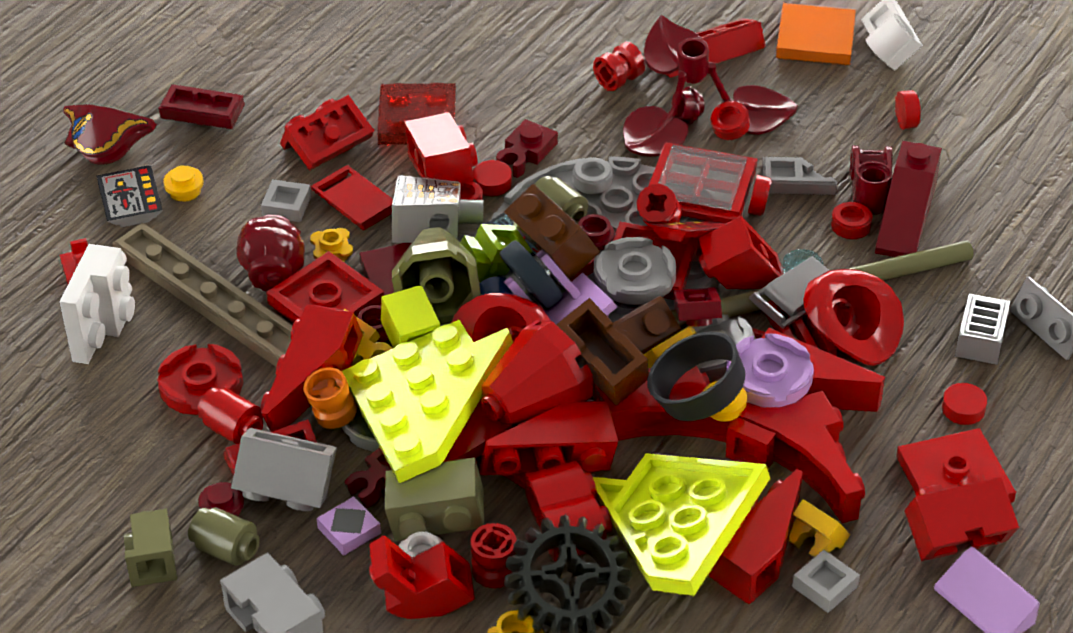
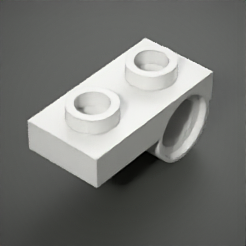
[861,0,922,70]

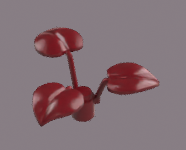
[623,15,798,157]

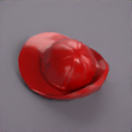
[803,269,904,366]
[450,293,551,342]

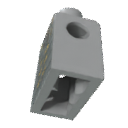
[392,175,484,243]

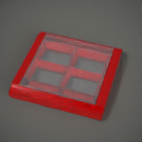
[649,142,758,224]

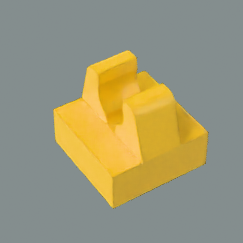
[789,499,851,558]

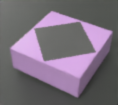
[317,497,381,555]

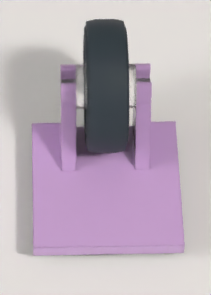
[499,240,618,324]

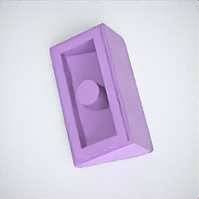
[934,547,1039,633]

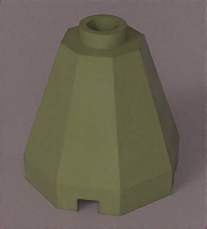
[392,227,481,324]

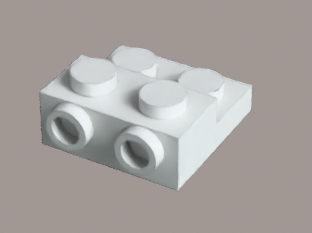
[60,244,135,364]

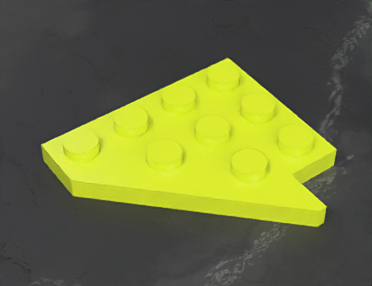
[342,320,513,484]
[593,453,770,596]

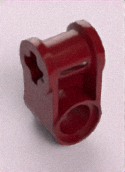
[850,145,893,214]

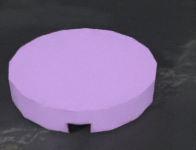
[726,334,814,407]

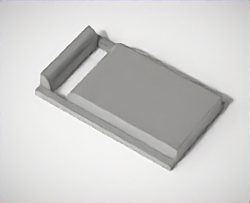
[749,256,830,329]

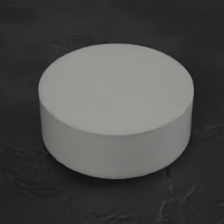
[573,157,613,194]

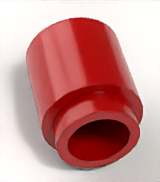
[198,388,264,444]

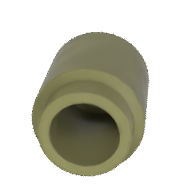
[535,176,588,224]
[188,507,260,566]

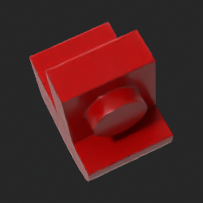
[369,535,475,619]

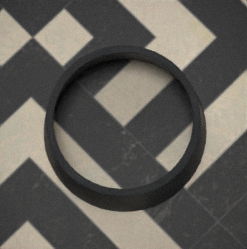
[647,332,746,421]

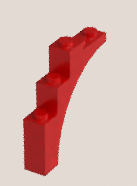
[594,366,865,524]

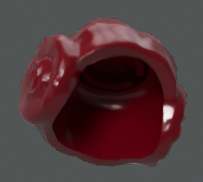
[236,214,305,292]

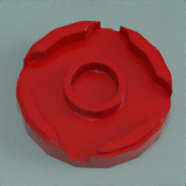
[157,344,244,415]

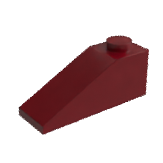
[875,141,942,257]

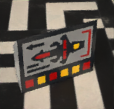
[96,165,163,227]

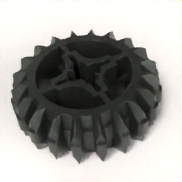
[504,514,632,633]

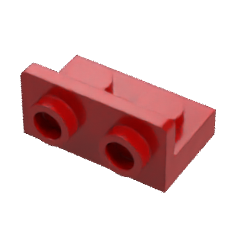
[280,95,375,171]

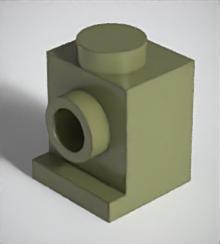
[124,508,178,587]

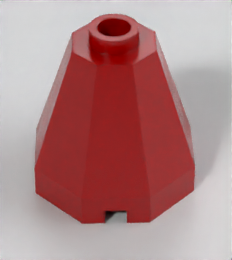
[481,321,593,424]

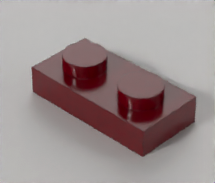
[674,287,722,327]

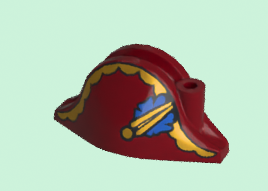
[63,104,157,165]

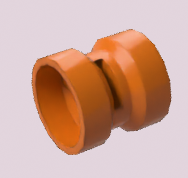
[303,367,357,429]

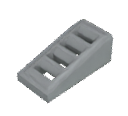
[955,294,1010,365]

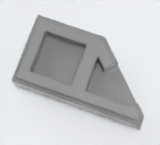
[762,157,837,195]

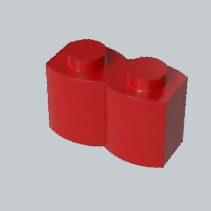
[525,461,612,562]

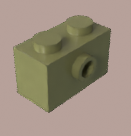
[385,458,484,541]

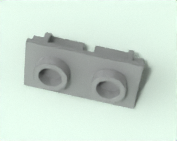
[1009,277,1073,360]

